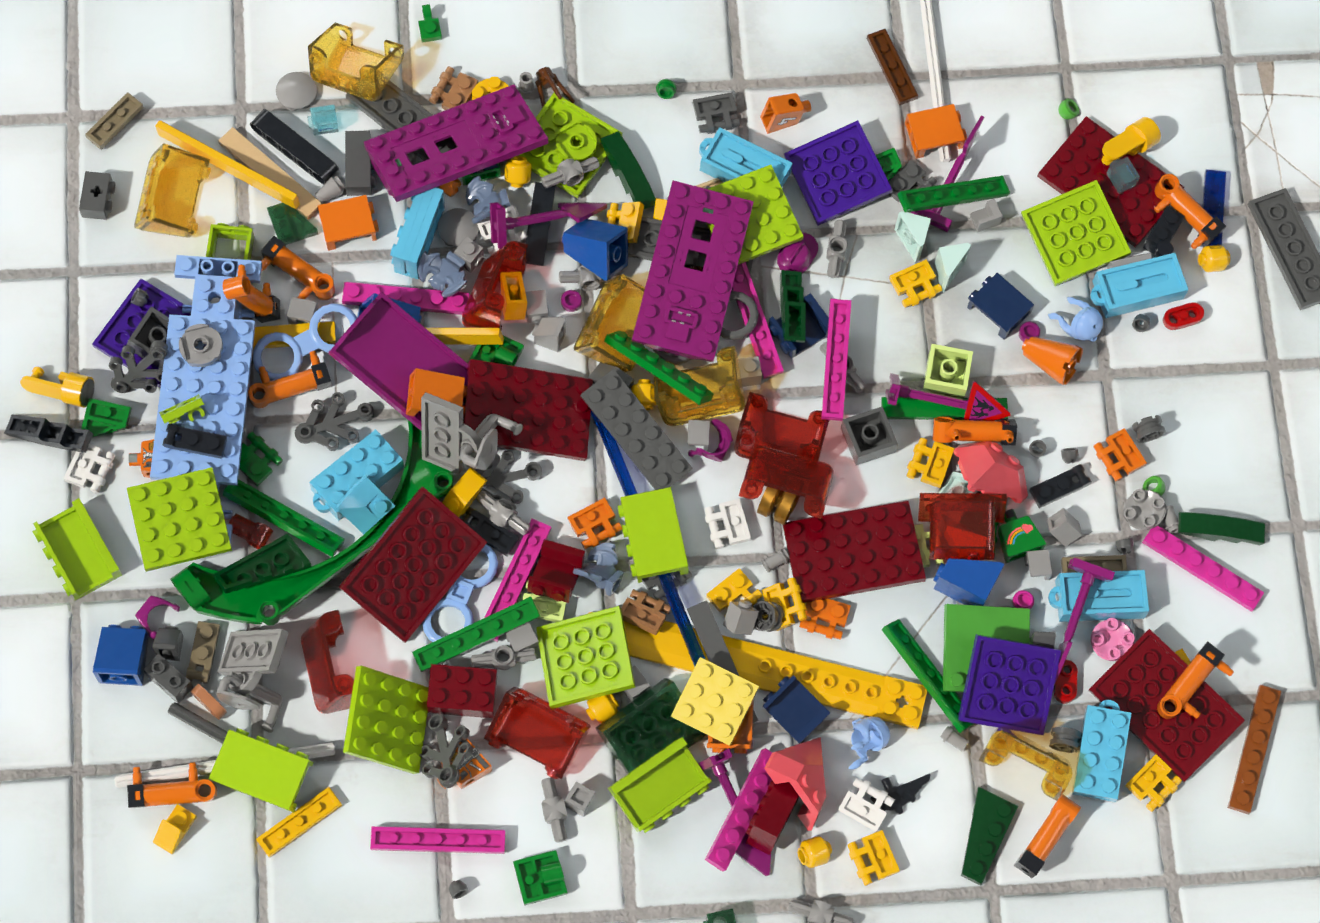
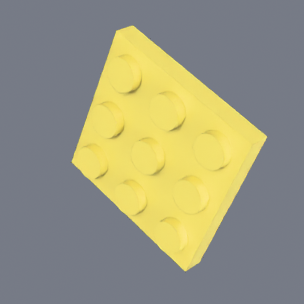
[671,657,760,746]

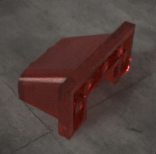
[918,493,1007,560]

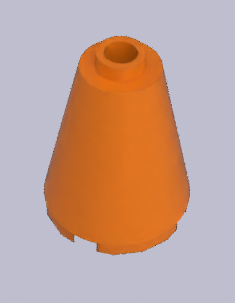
[1022,336,1083,385]

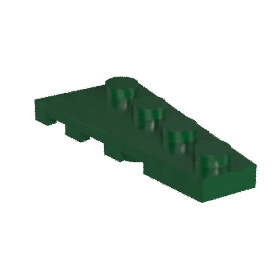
[214,533,311,594]
[961,787,1018,886]

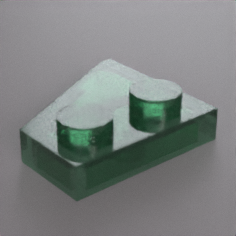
[267,203,318,245]

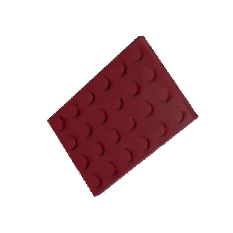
[1037,116,1184,248]
[463,359,593,461]
[338,487,487,643]
[783,501,926,603]
[1088,629,1245,783]

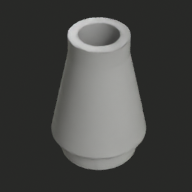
[315,176,346,203]

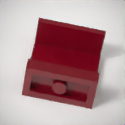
[527,539,585,603]

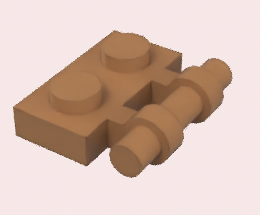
[429,66,478,110]
[621,589,672,635]

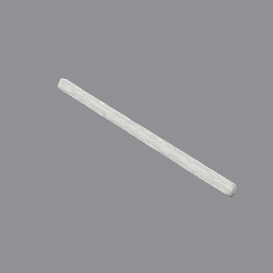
[920,0,951,162]
[115,742,335,788]

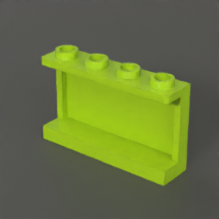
[617,487,689,583]
[32,498,122,600]
[208,728,314,813]
[608,737,712,833]

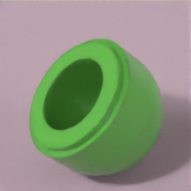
[1058,98,1079,119]
[1143,476,1165,496]

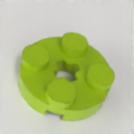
[556,123,597,162]

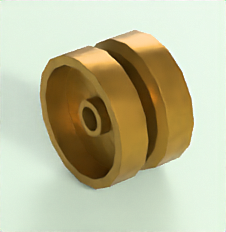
[757,470,804,525]

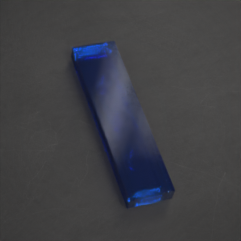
[1200,169,1226,247]

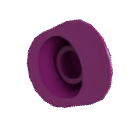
[777,232,818,273]

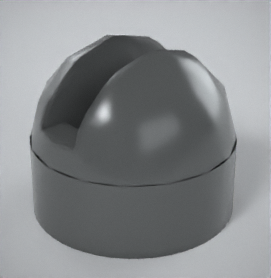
[131,288,149,306]
[1132,314,1150,332]
[1029,440,1046,457]
[1061,448,1078,464]
[1115,538,1133,555]
[449,880,469,899]

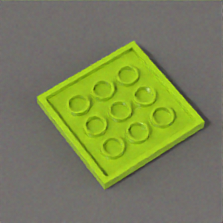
[518,92,623,199]
[706,165,804,265]
[1021,180,1131,286]
[127,467,232,572]
[536,606,636,709]
[343,665,429,774]

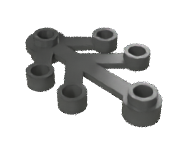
[109,340,168,393]
[295,392,374,451]
[475,450,542,504]
[420,713,473,788]

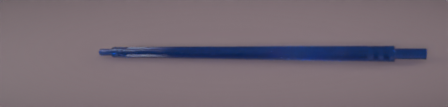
[589,387,706,667]

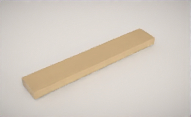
[218,127,322,220]

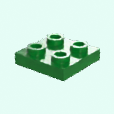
[467,335,524,366]
[513,850,568,906]

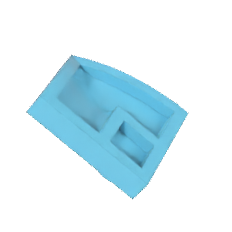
[335,474,395,535]

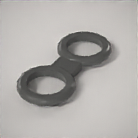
[653,291,759,365]

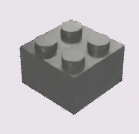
[126,306,169,368]
[841,406,898,465]

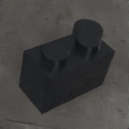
[1143,206,1185,258]

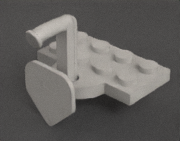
[421,392,523,474]
[216,629,289,733]

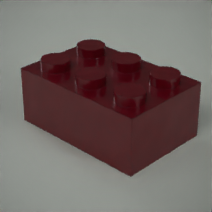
[427,664,497,718]
[745,780,799,855]

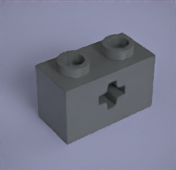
[79,171,115,220]
[143,653,193,704]

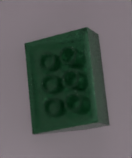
[595,678,707,774]

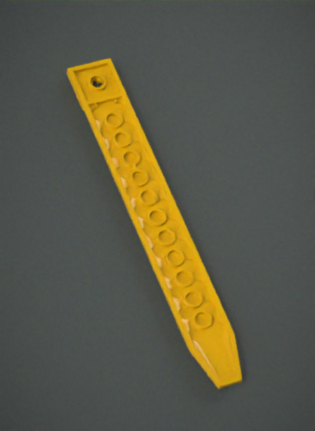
[588,612,927,729]

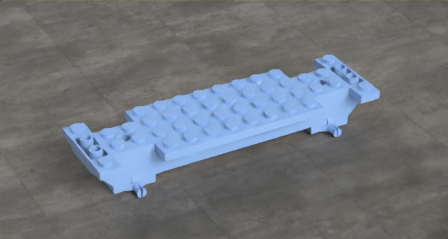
[150,255,262,544]

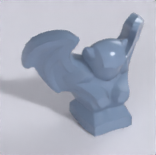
[466,176,510,224]
[418,251,467,298]
[573,543,624,596]

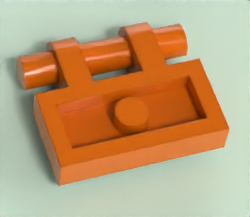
[1093,428,1147,482]
[567,498,622,549]
[799,599,851,640]

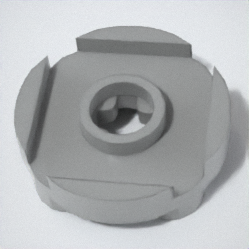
[179,324,223,367]

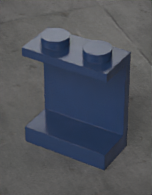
[967,272,1034,340]
[768,293,829,359]
[762,675,830,743]

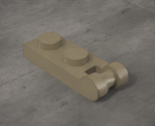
[186,621,221,683]

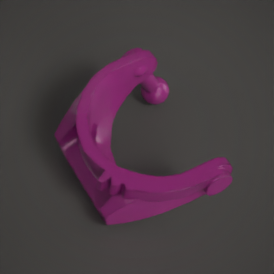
[688,419,733,462]
[135,595,180,640]

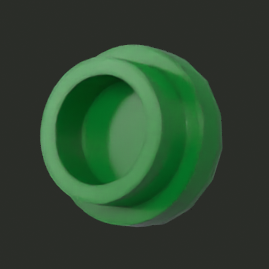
[656,79,676,99]

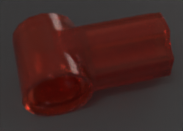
[229,513,274,549]

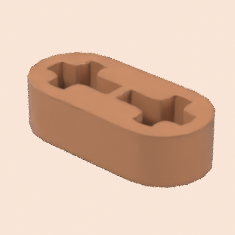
[190,684,227,720]

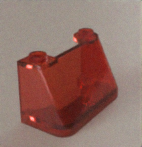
[462,241,528,332]
[734,392,829,475]
[739,445,834,519]
[301,610,354,714]
[484,687,591,779]

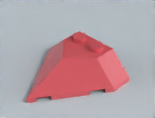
[953,441,1028,503]
[764,737,826,831]

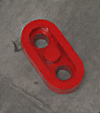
[1163,302,1204,330]
[1054,660,1078,704]

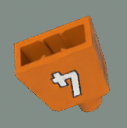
[760,93,811,134]

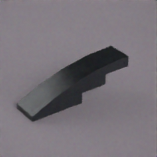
[523,182,556,266]
[4,414,93,453]

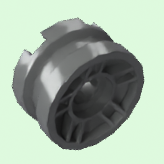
[1132,415,1166,443]
[753,601,784,632]
[1049,727,1082,753]

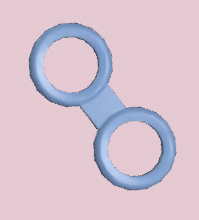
[252,303,357,381]
[422,544,498,642]

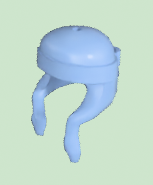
[1048,297,1103,342]
[849,716,890,770]

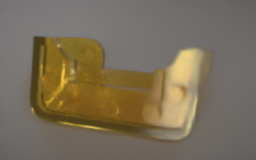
[134,143,211,238]
[574,274,645,372]
[653,346,745,426]

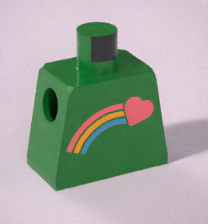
[998,509,1046,563]

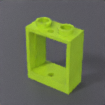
[206,223,254,260]

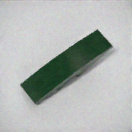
[600,131,656,209]
[780,270,805,343]
[1178,512,1265,546]

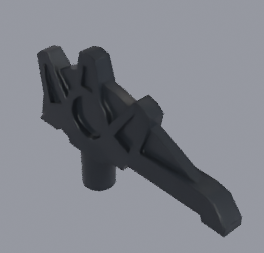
[870,773,931,815]

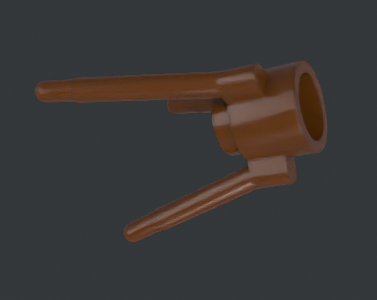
[535,67,575,108]

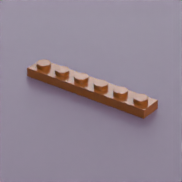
[1227,685,1281,815]

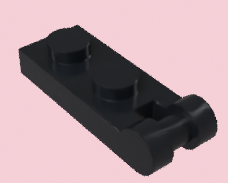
[162,424,227,459]
[1029,464,1092,508]
[461,507,519,556]

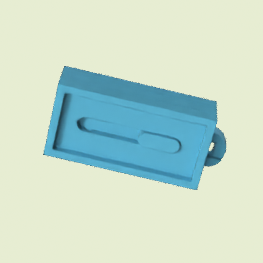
[699,127,793,188]
[390,186,445,279]
[1090,253,1188,318]
[309,429,404,521]
[1048,570,1149,622]
[1072,700,1131,802]

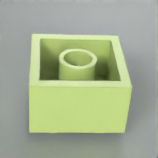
[922,344,973,398]

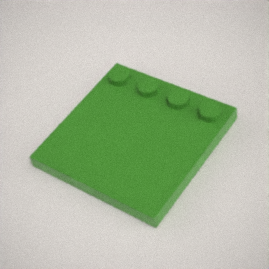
[943,604,1030,692]

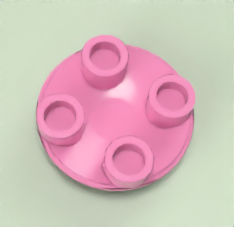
[1091,618,1135,661]

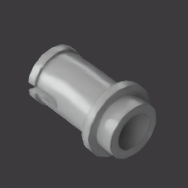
[518,72,534,94]
[1164,506,1179,534]
[761,548,790,572]
[940,726,970,752]

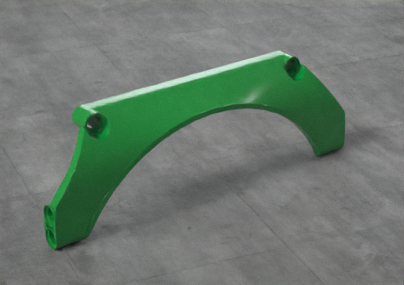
[170,420,453,626]

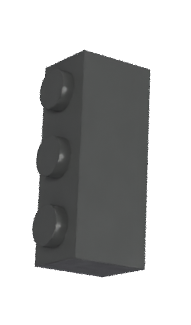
[345,130,376,196]

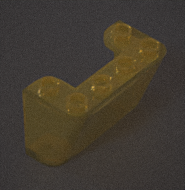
[308,22,404,101]
[979,727,1073,801]

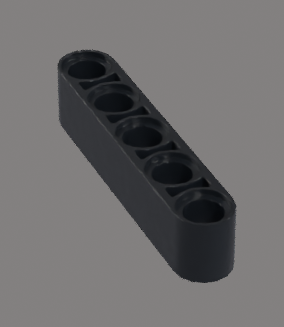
[250,109,339,184]

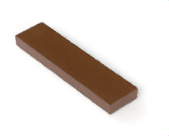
[866,29,918,106]

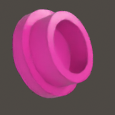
[1012,590,1034,609]

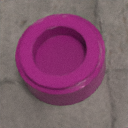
[561,290,582,312]
[1019,322,1040,342]

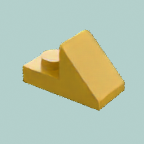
[153,804,197,854]

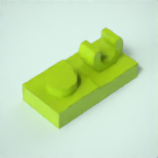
[159,394,205,424]

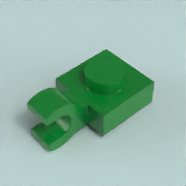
[418,4,442,43]

